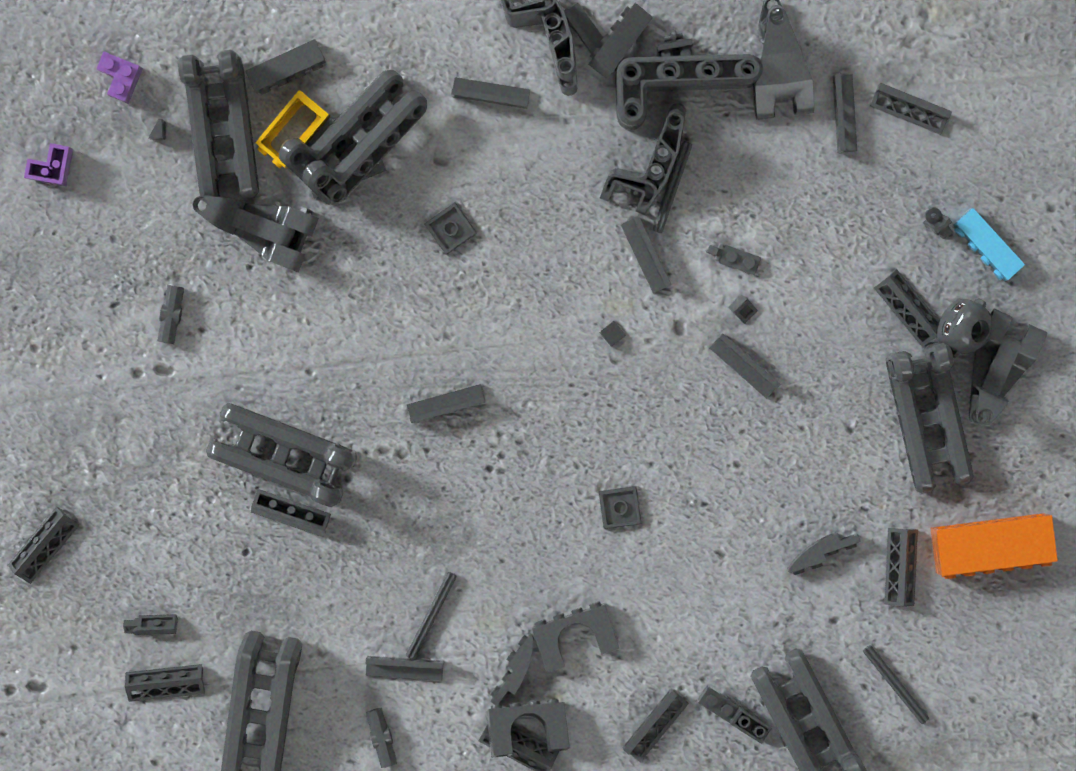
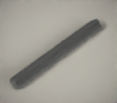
[653,141,692,233]
[406,572,457,660]
[863,645,929,724]

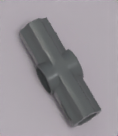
[157,285,184,344]
[366,708,397,768]

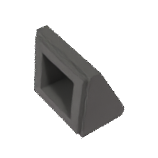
[149,119,166,140]
[728,295,758,324]
[599,321,626,347]

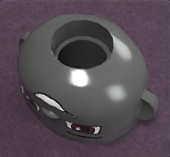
[937,298,992,358]

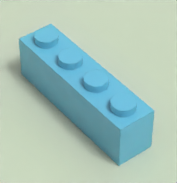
[953,208,1025,281]

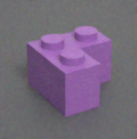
[97,51,143,104]
[24,143,73,186]

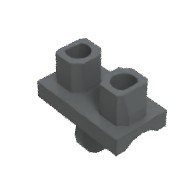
[657,29,693,56]
[923,207,953,239]

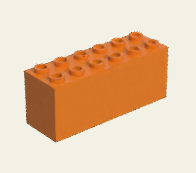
[930,513,1058,579]

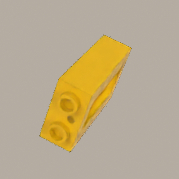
[255,90,330,169]

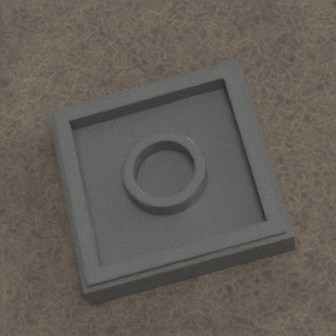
[424,202,477,255]
[598,486,642,529]

